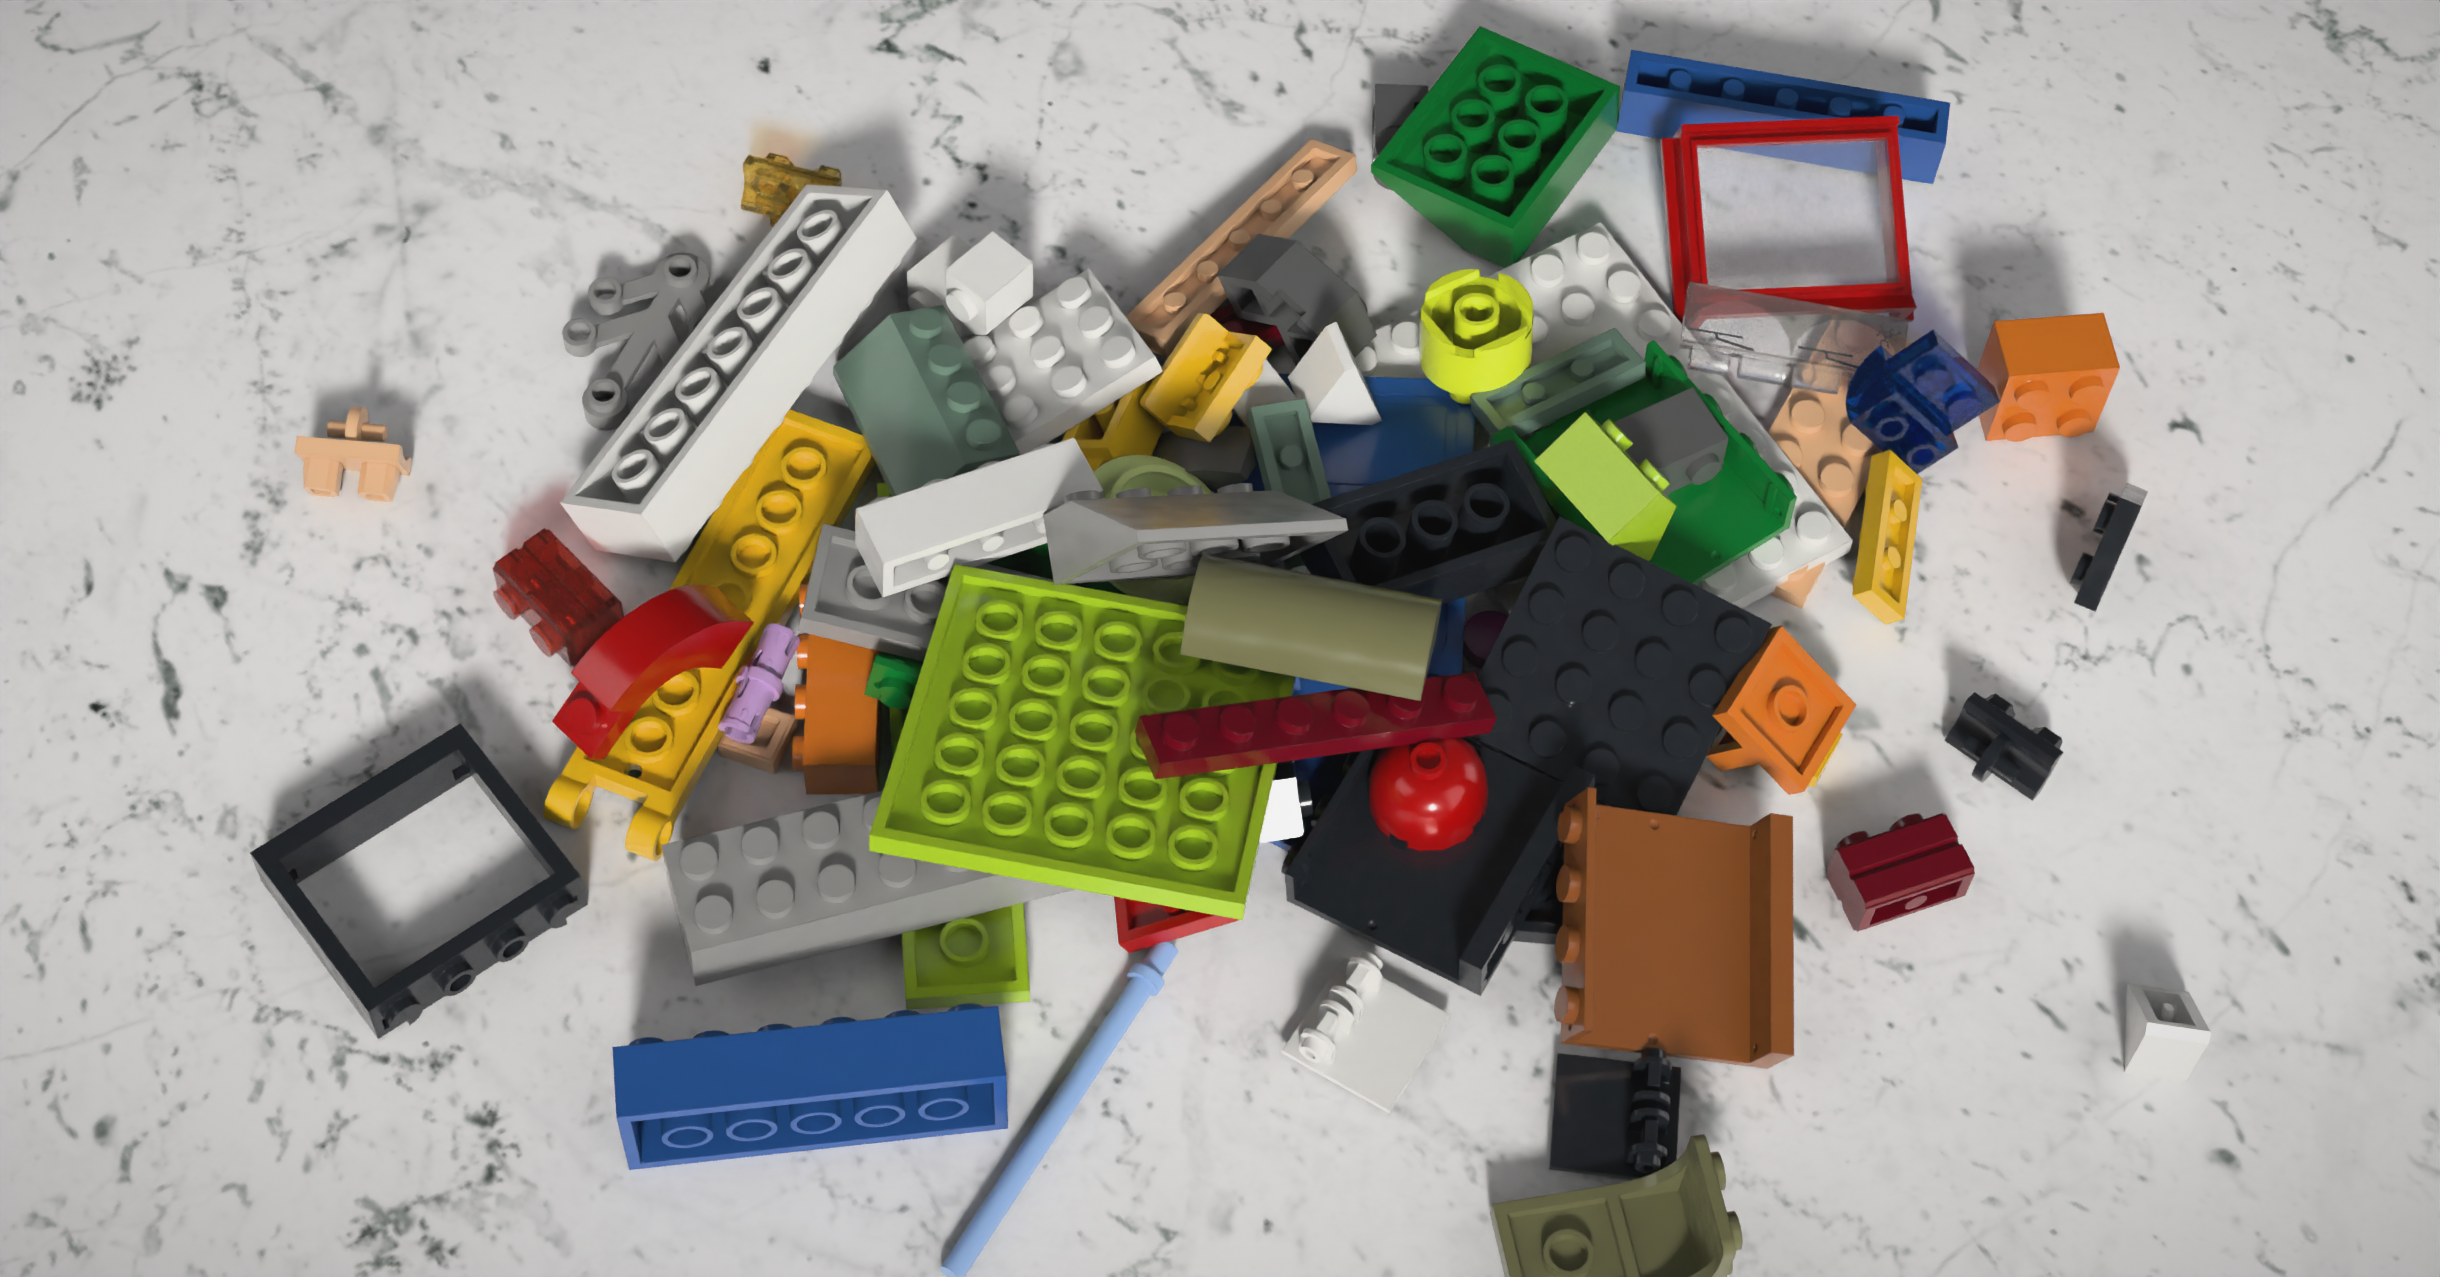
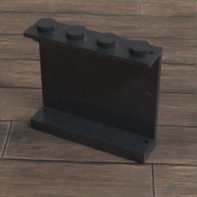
[1281,737,1595,996]

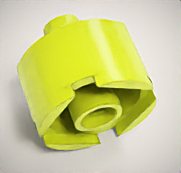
[1419,269,1533,404]

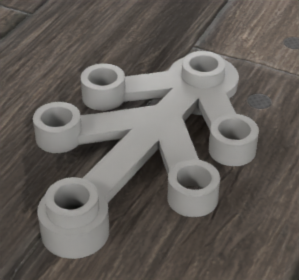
[562,253,710,430]

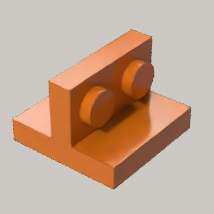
[1706,625,1856,795]

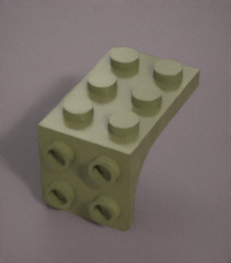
[1490,1134,1743,1277]

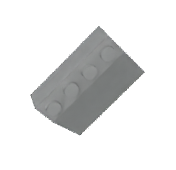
[1043,483,1348,585]

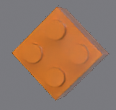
[1971,313,2120,442]

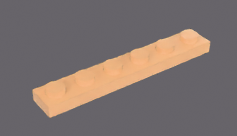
[1125,139,1357,357]

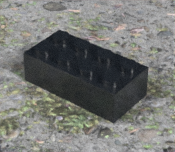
[1299,439,1557,605]

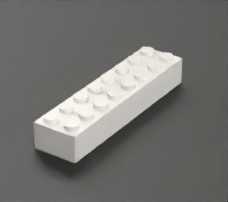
[560,184,917,562]

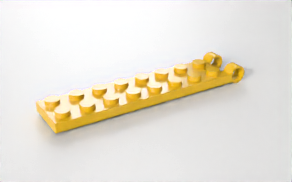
[543,409,876,861]

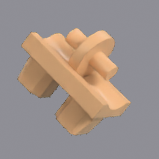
[294,406,412,502]

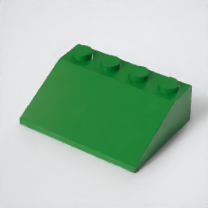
[1371,26,1620,268]

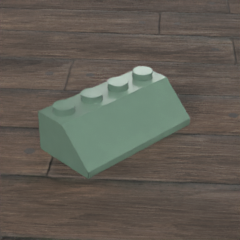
[833,305,1020,497]

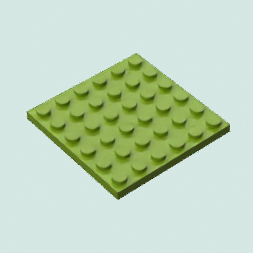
[869,564,1296,920]

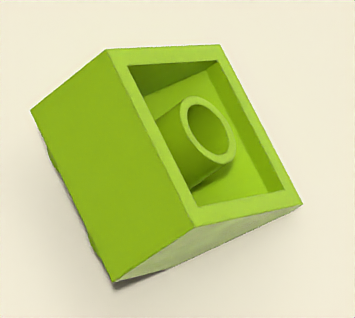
[1535,412,1677,561]

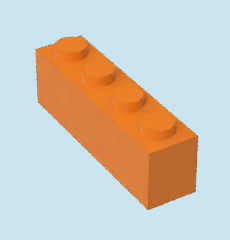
[792,561,881,794]

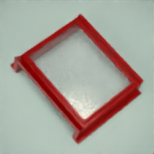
[1660,116,1917,332]

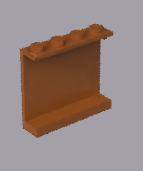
[1554,787,1794,1069]

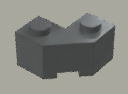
[1217,234,1377,366]

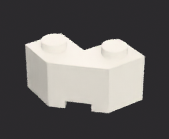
[907,231,1033,336]

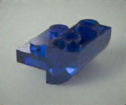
[1846,330,2000,474]

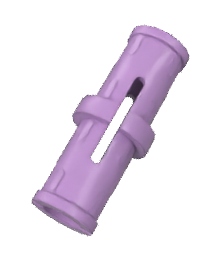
[718,623,801,744]

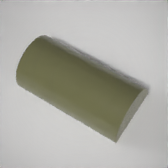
[1180,554,1442,701]

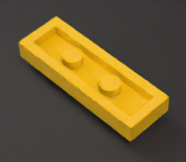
[1852,450,1923,625]

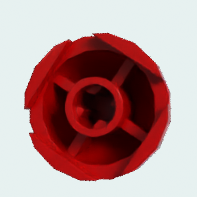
[1368,737,1488,851]

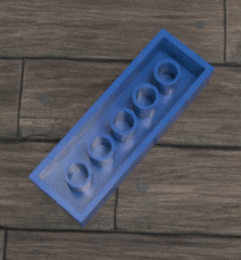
[612,1003,1008,1170]

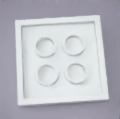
[964,268,1163,455]

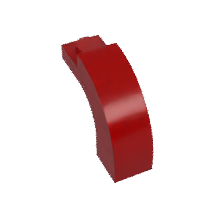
[552,584,754,759]

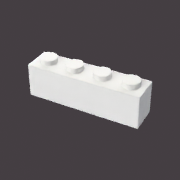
[855,438,1103,598]

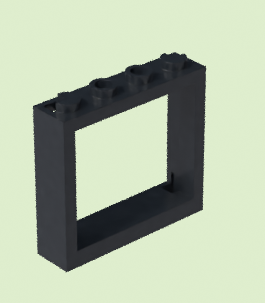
[250,723,588,1039]

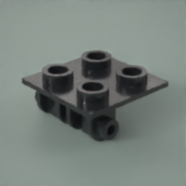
[1549,1048,1681,1179]

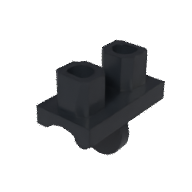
[1944,692,2063,801]

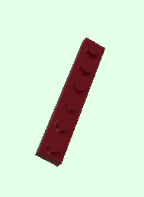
[1135,672,1497,780]

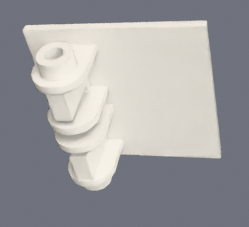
[1282,951,1451,1113]

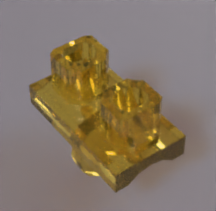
[741,153,842,227]

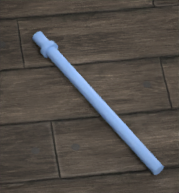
[940,942,1178,1277]

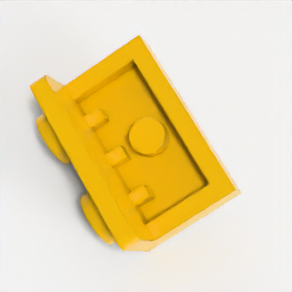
[1140,313,1272,443]

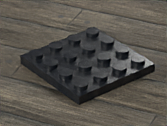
[1467,516,1772,816]

